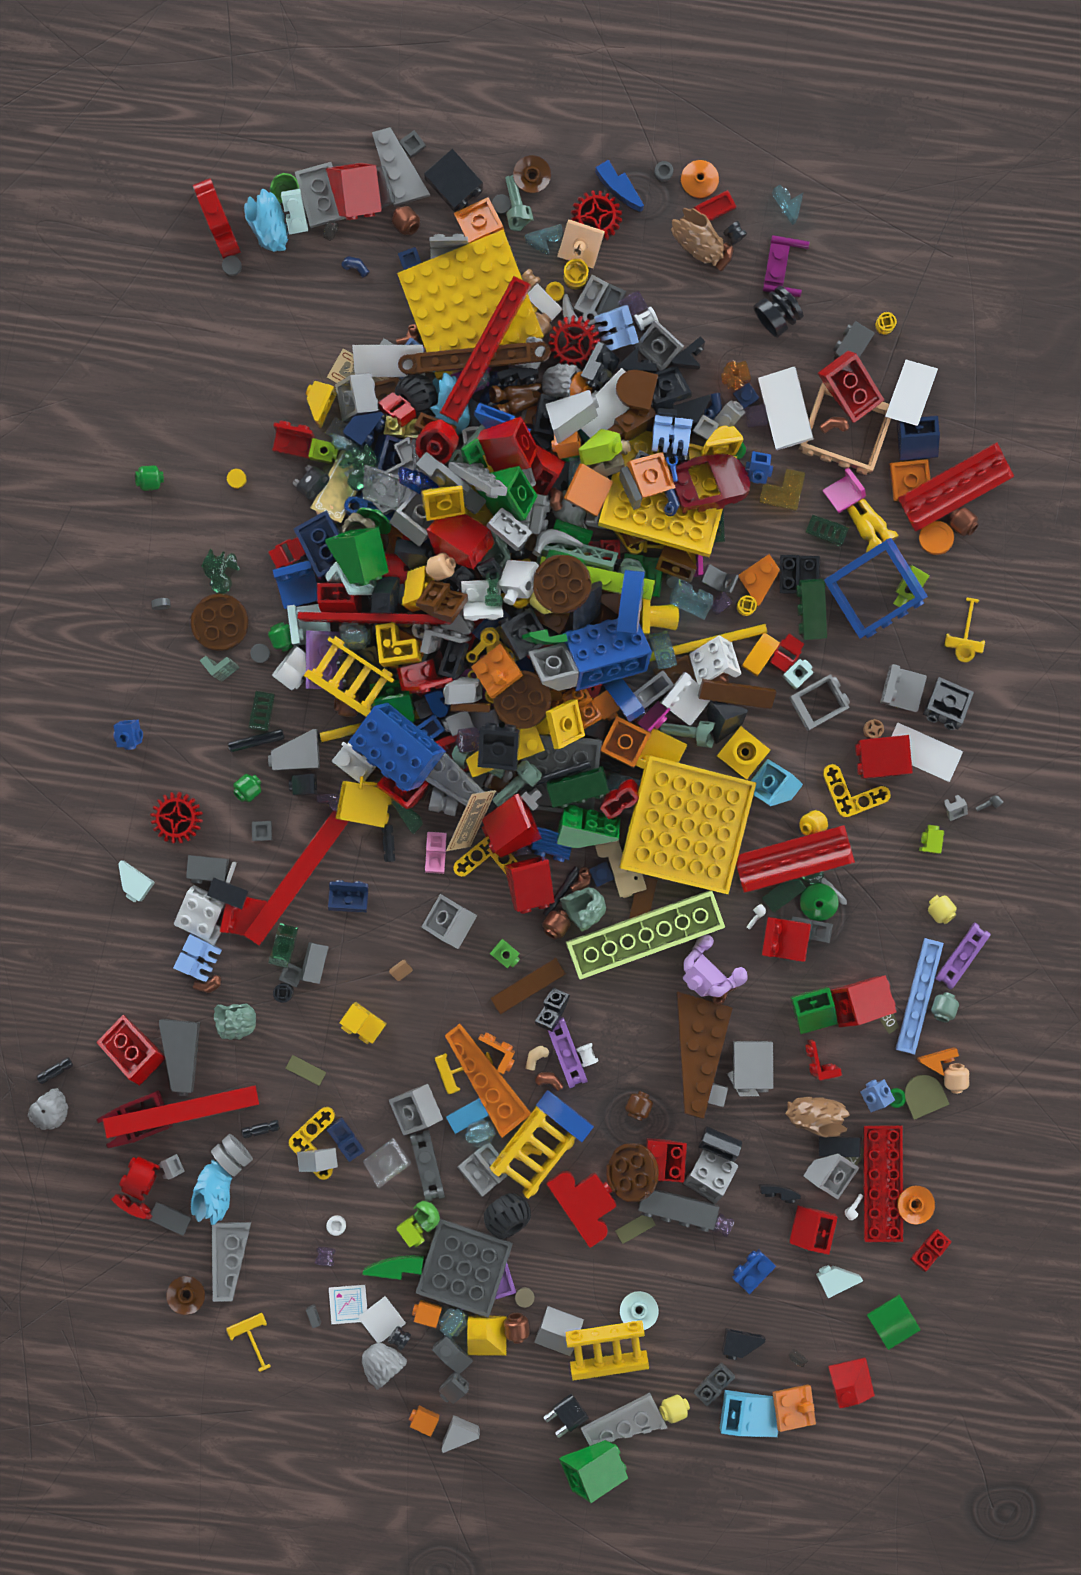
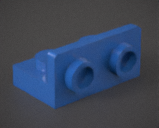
[732,1249,776,1294]

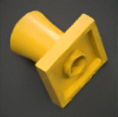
[639,599,679,635]
[536,699,585,749]
[717,726,770,780]

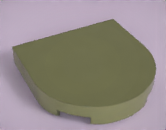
[904,1074,949,1120]

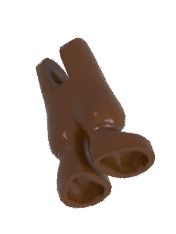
[489,383,542,414]

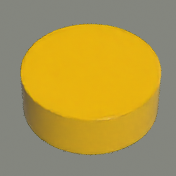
[545,282,564,302]
[227,469,247,489]
[955,642,975,662]

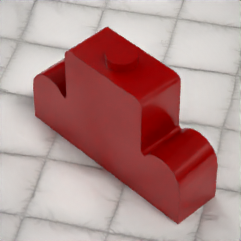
[193,178,241,259]
[546,1171,616,1248]

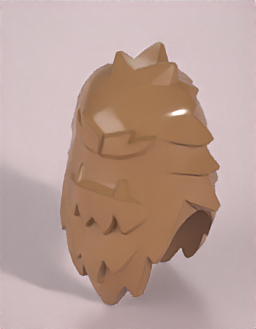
[671,208,724,266]
[785,1097,850,1137]

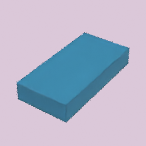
[446,1098,489,1134]

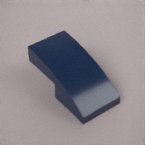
[326,1117,365,1162]

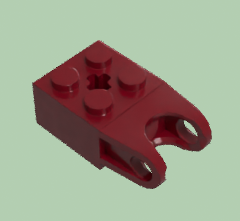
[96,1090,173,1148]

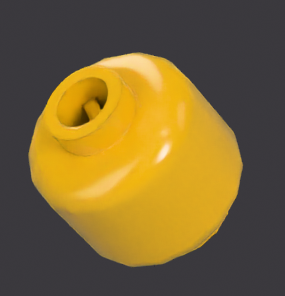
[799,810,828,836]

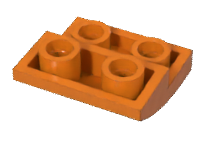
[551,688,603,729]

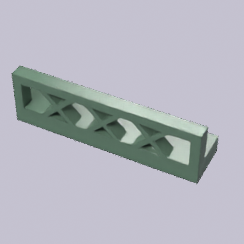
[536,543,618,571]
[200,656,240,682]

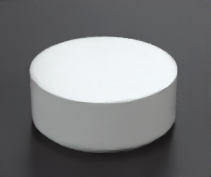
[326,1215,346,1236]

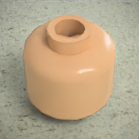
[426,553,456,581]
[944,1063,969,1094]

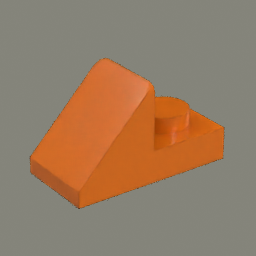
[917,1047,959,1076]

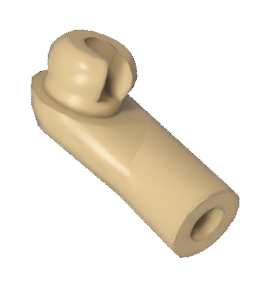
[525,1046,549,1070]

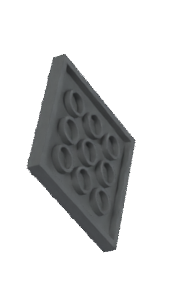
[518,734,602,812]
[416,1218,513,1318]

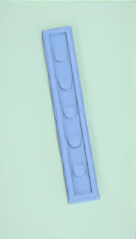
[896,938,944,1055]

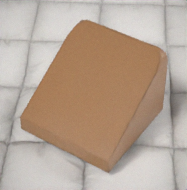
[389,959,413,981]

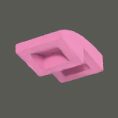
[425,832,447,874]

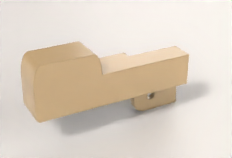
[595,840,647,898]

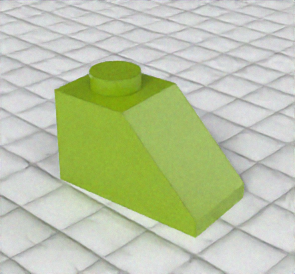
[578,429,623,466]

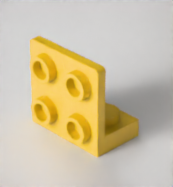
[636,728,687,769]

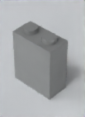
[733,1041,773,1092]

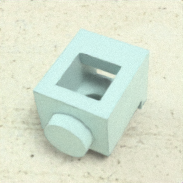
[782,659,814,690]

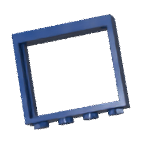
[824,538,928,639]

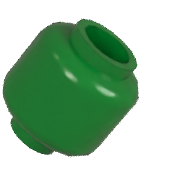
[135,465,164,491]
[268,622,293,652]
[233,774,262,802]

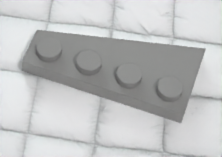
[372,127,430,207]
[448,462,508,498]
[425,738,484,806]
[212,1222,251,1302]
[581,1393,667,1446]

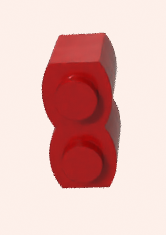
[600,779,639,819]

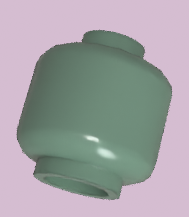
[931,992,959,1023]

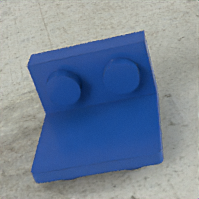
[273,561,317,609]

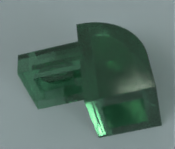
[268,923,299,968]

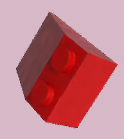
[818,351,885,423]
[96,1015,165,1086]

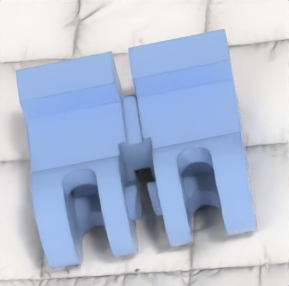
[594,305,639,350]
[652,415,693,456]
[173,933,222,982]

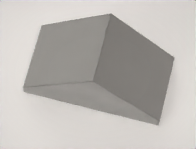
[634,671,674,709]
[297,1148,338,1172]

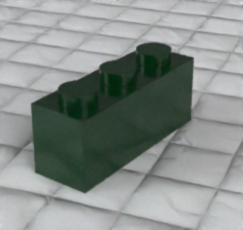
[796,579,827,640]
[547,766,609,808]

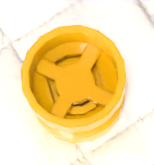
[875,312,897,335]
[736,595,757,616]

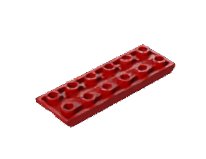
[897,442,1014,531]
[736,825,855,893]
[863,1126,903,1242]

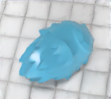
[244,189,288,252]
[430,372,471,436]
[191,1160,232,1225]

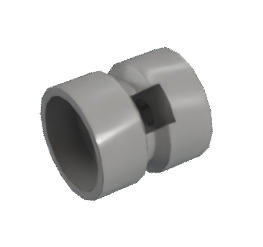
[429,786,459,816]

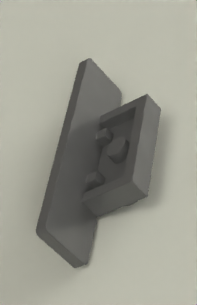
[415,452,486,514]

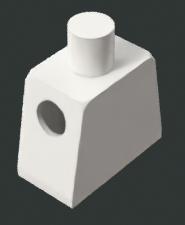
[499,560,539,605]

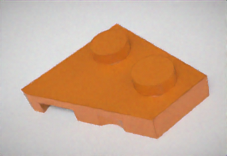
[739,554,780,606]

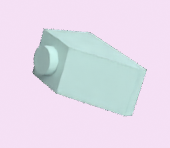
[118,861,155,902]
[816,1265,863,1298]

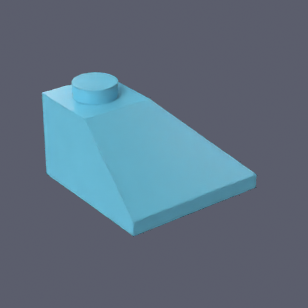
[751,759,803,806]

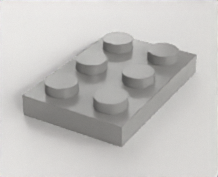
[295,162,346,228]

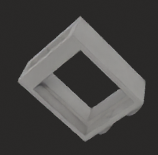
[789,674,850,731]

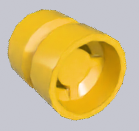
[564,259,589,290]

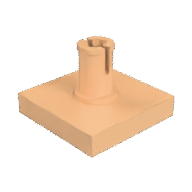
[557,220,605,269]

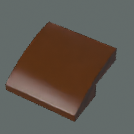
[416,580,468,623]

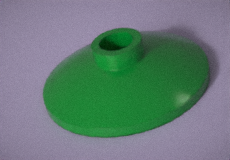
[356,508,392,534]
[800,883,839,921]

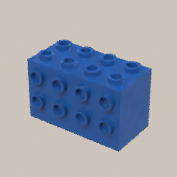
[563,619,652,691]
[348,703,446,791]

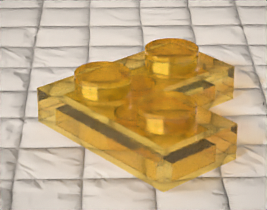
[759,469,805,511]

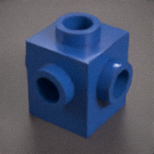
[745,451,773,484]
[113,720,143,750]

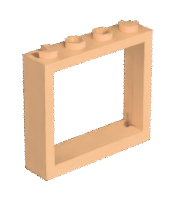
[799,382,891,475]

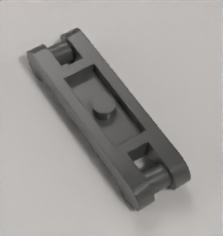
[410,1130,445,1202]

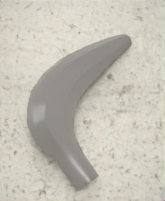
[563,294,602,333]
[533,529,583,556]

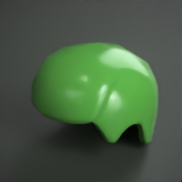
[270,173,299,203]
[413,1201,440,1232]

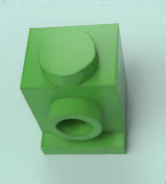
[490,939,520,968]

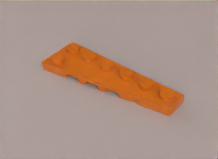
[445,1023,531,1138]

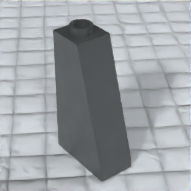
[159,1019,200,1096]

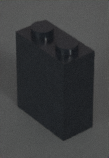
[424,148,483,212]

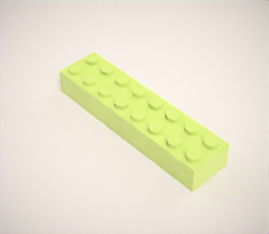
[566,890,725,980]

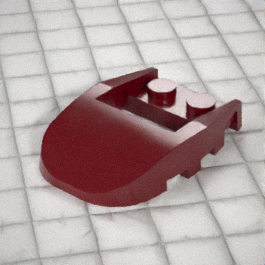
[669,454,750,514]

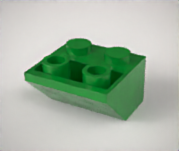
[370,680,415,723]
[790,987,838,1034]

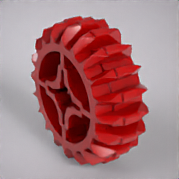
[571,190,622,240]
[548,315,600,367]
[150,792,203,844]

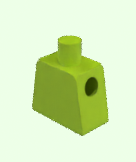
[893,565,930,607]

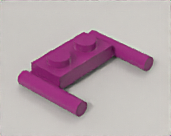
[763,235,810,297]

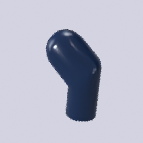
[341,256,370,278]
[704,393,722,420]
[664,489,680,516]

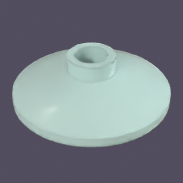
[620,1291,659,1330]

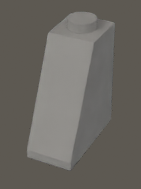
[546,390,599,443]
[268,729,320,771]

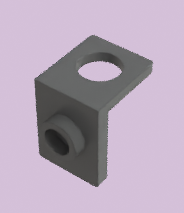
[700,564,739,593]

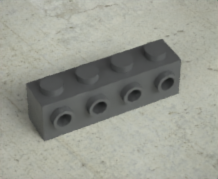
[638,1189,719,1232]

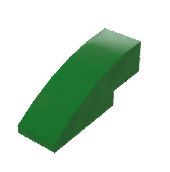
[363,1255,424,1280]

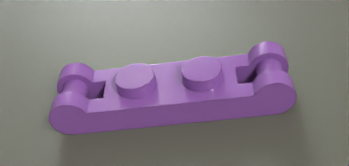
[935,923,991,990]
[548,1017,588,1088]

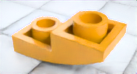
[742,632,780,677]

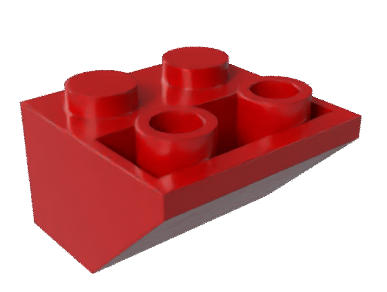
[531,445,566,495]
[317,582,362,613]
[646,1138,687,1182]
[789,1205,838,1255]

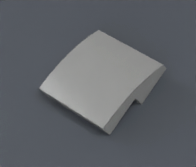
[457,1141,508,1197]

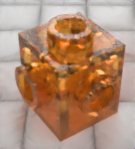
[721,361,751,390]

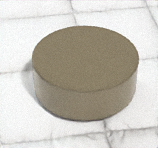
[515,1287,534,1308]

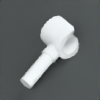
[747,904,766,930]
[845,1194,863,1220]

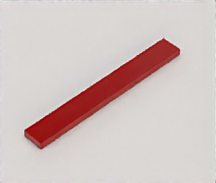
[440,276,531,423]
[297,612,452,625]
[243,810,349,946]
[102,1085,259,1138]

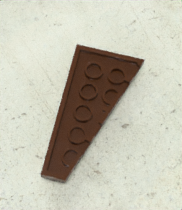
[676,992,733,1119]

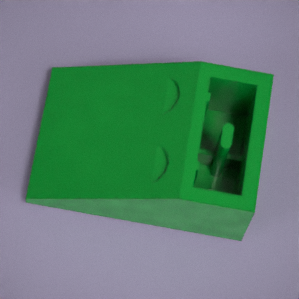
[557,805,620,848]

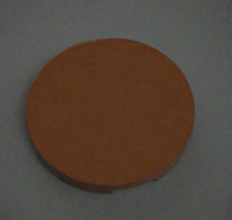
[533,555,592,614]
[191,593,249,651]
[493,671,552,729]
[606,1143,659,1202]

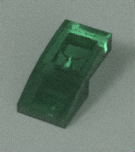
[762,878,806,913]

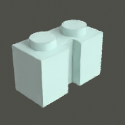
[281,189,308,234]

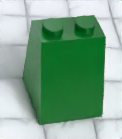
[475,466,537,521]
[325,527,389,586]
[559,1440,628,1503]

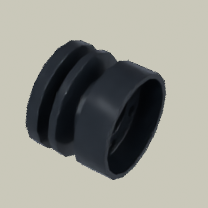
[753,285,804,338]

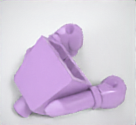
[683,935,748,997]

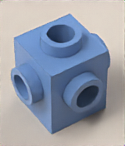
[860,1079,895,1112]

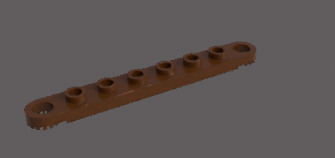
[398,341,551,375]

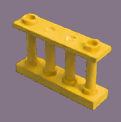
[304,636,395,717]
[489,1106,576,1199]
[565,1320,649,1380]

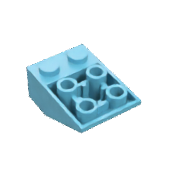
[720,1390,778,1437]

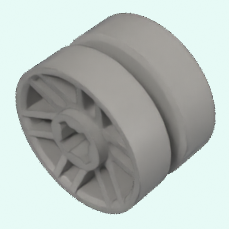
[211,1134,253,1176]

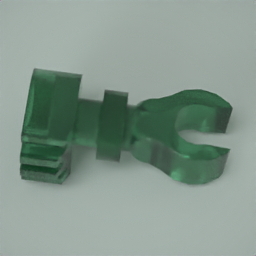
[485,572,503,606]

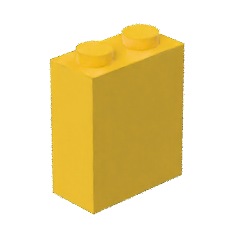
[335,781,392,828]

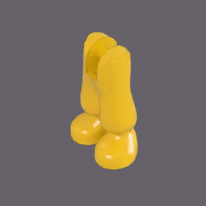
[846,498,899,552]

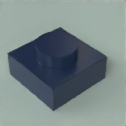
[398,247,421,270]
[733,382,760,410]
[589,862,614,887]

